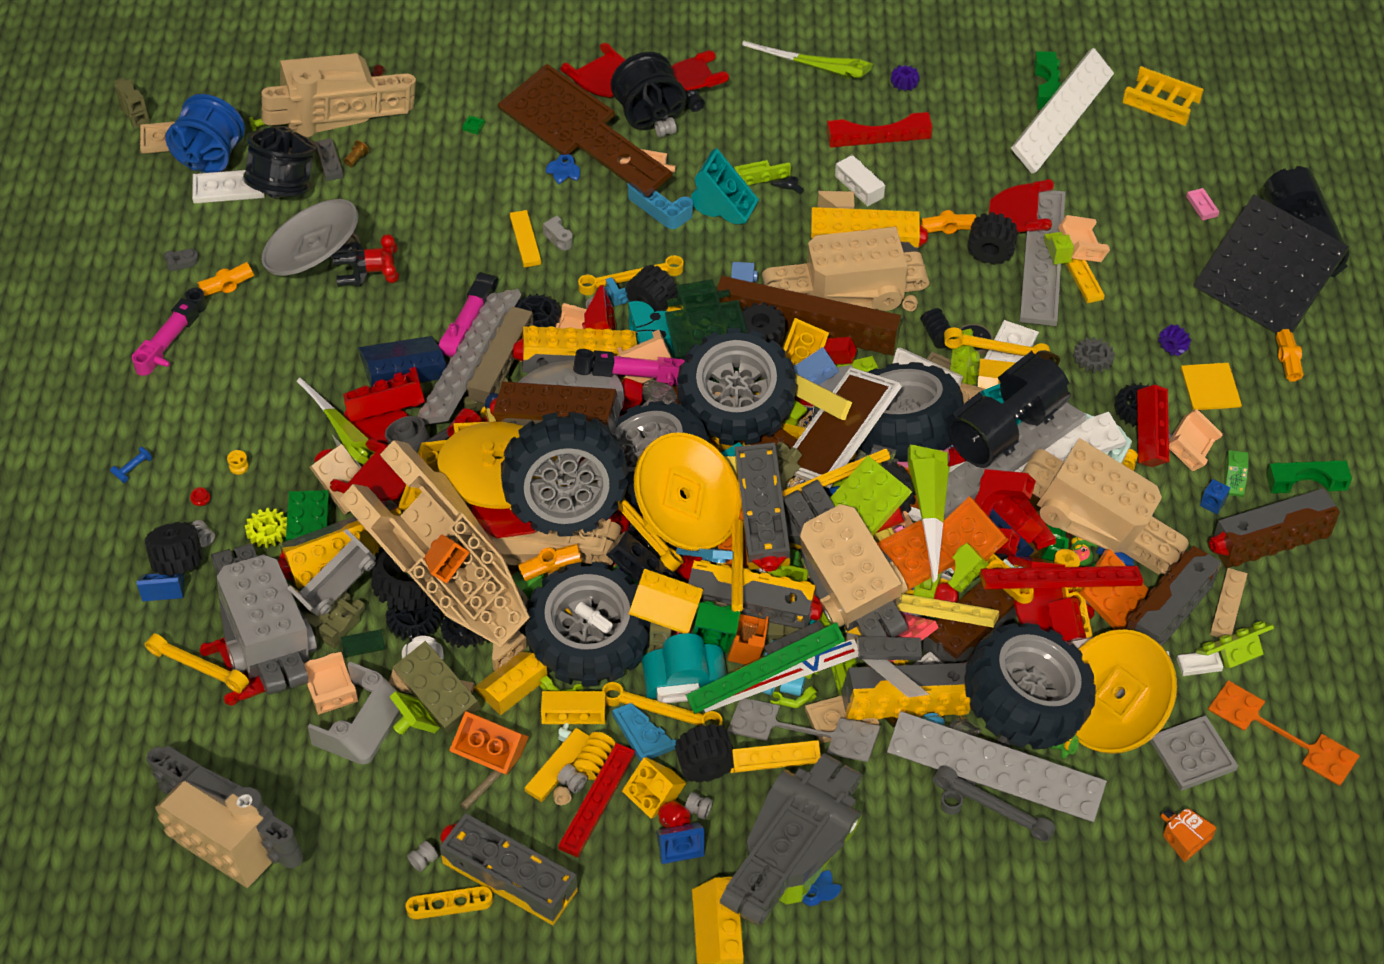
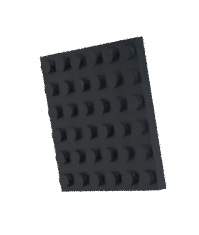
[1193,194,1349,334]

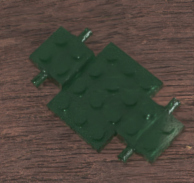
[665,279,748,386]

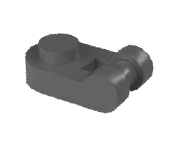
[164,249,199,271]

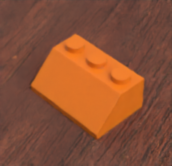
[449,711,529,775]

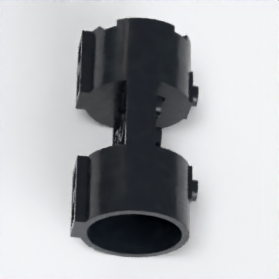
[1262,166,1349,277]
[945,350,1071,468]

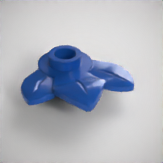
[546,154,580,185]
[802,870,842,906]

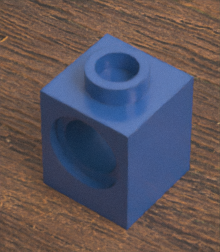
[1200,479,1231,515]

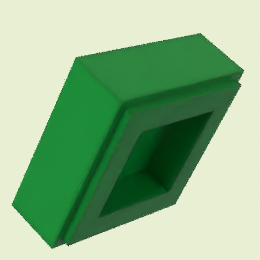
[462,115,485,135]

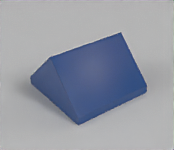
[137,573,184,602]
[656,822,704,864]

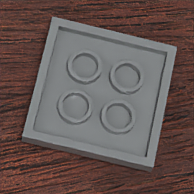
[1149,715,1238,791]

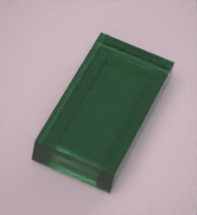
[341,629,385,658]

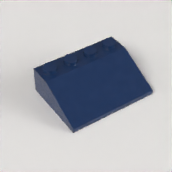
[358,336,446,387]

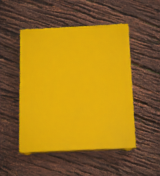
[1181,363,1242,410]

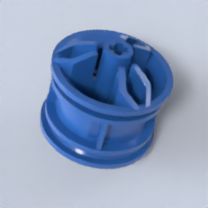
[165,94,245,173]

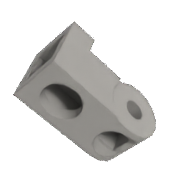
[543,216,573,250]

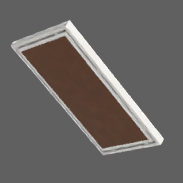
[793,367,902,488]

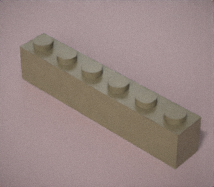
[467,306,533,403]

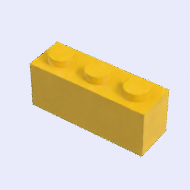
[541,691,606,724]

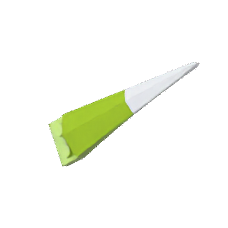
[742,41,873,79]
[297,377,375,465]
[908,444,949,582]

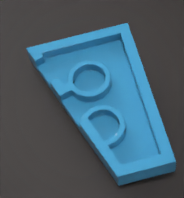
[676,547,733,563]
[612,703,676,762]

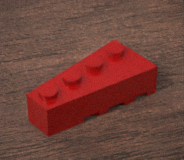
[343,366,425,422]

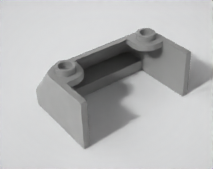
[287,529,376,616]
[308,662,401,764]

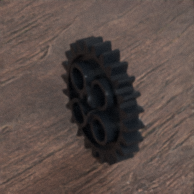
[440,615,489,648]

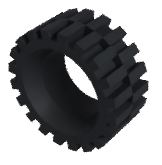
[371,547,434,611]

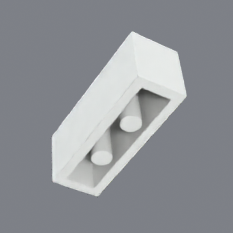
[835,155,885,206]

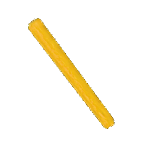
[782,449,890,497]
[731,520,743,612]

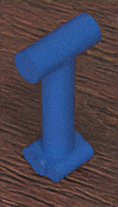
[110,446,152,483]

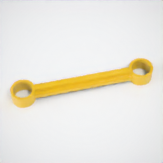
[578,255,683,295]
[944,327,1050,356]
[617,498,684,571]
[145,633,249,693]
[602,682,722,726]

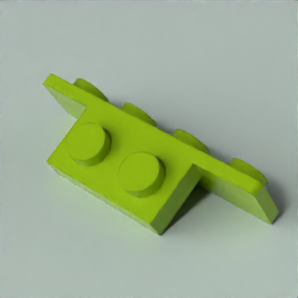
[734,160,791,186]
[950,329,980,385]
[1196,621,1274,668]

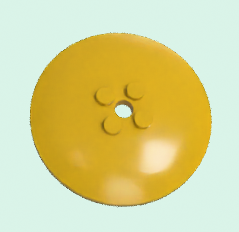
[438,422,557,509]
[634,433,741,551]
[1076,630,1177,754]

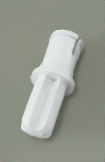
[575,602,613,633]

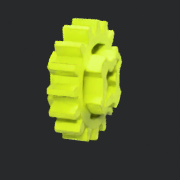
[245,508,287,548]

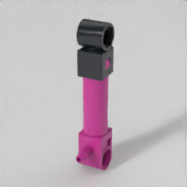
[439,272,498,357]
[132,288,206,376]
[573,349,685,386]

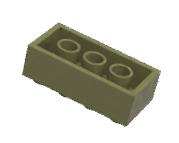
[393,640,481,735]

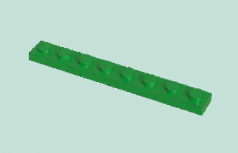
[685,622,845,714]

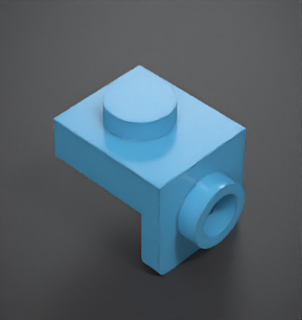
[604,277,630,306]

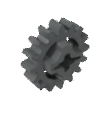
[1073,337,1115,373]

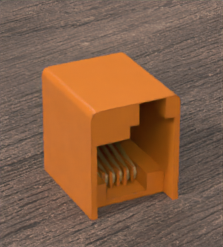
[727,614,769,665]

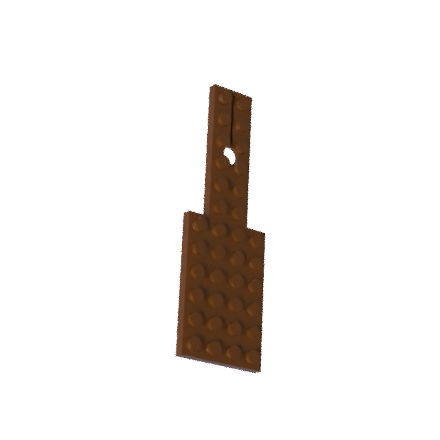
[497,64,672,197]

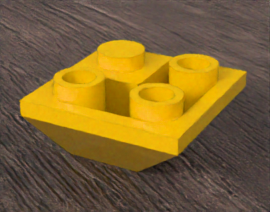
[622,757,686,819]

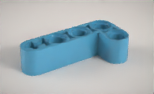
[628,184,693,229]

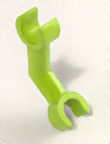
[539,675,584,691]
[770,686,817,708]

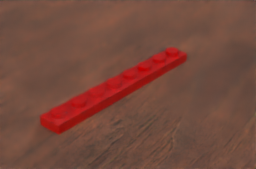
[979,566,1143,589]

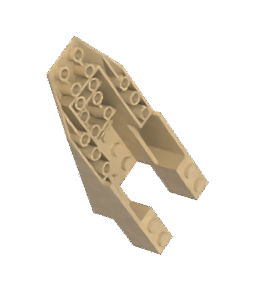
[340,440,530,647]

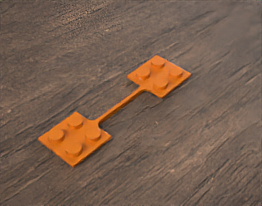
[1208,680,1360,786]

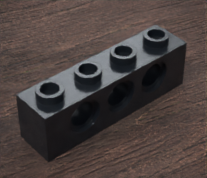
[606,531,686,583]

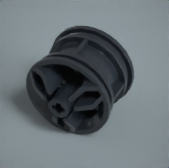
[610,52,686,130]
[243,126,316,198]

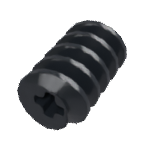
[920,308,953,349]

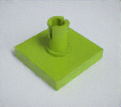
[390,691,440,735]

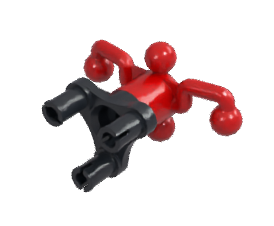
[332,234,399,287]

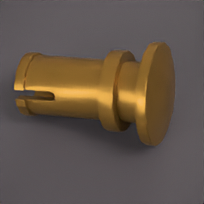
[344,140,370,167]

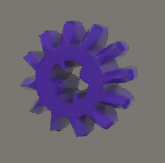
[891,65,920,92]
[1158,324,1191,356]

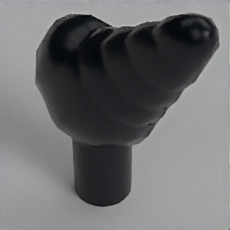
[770,176,804,194]

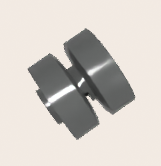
[385,416,430,448]

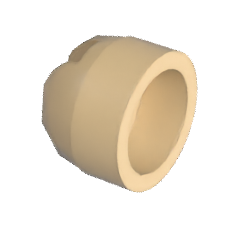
[902,295,918,311]
[553,786,572,805]

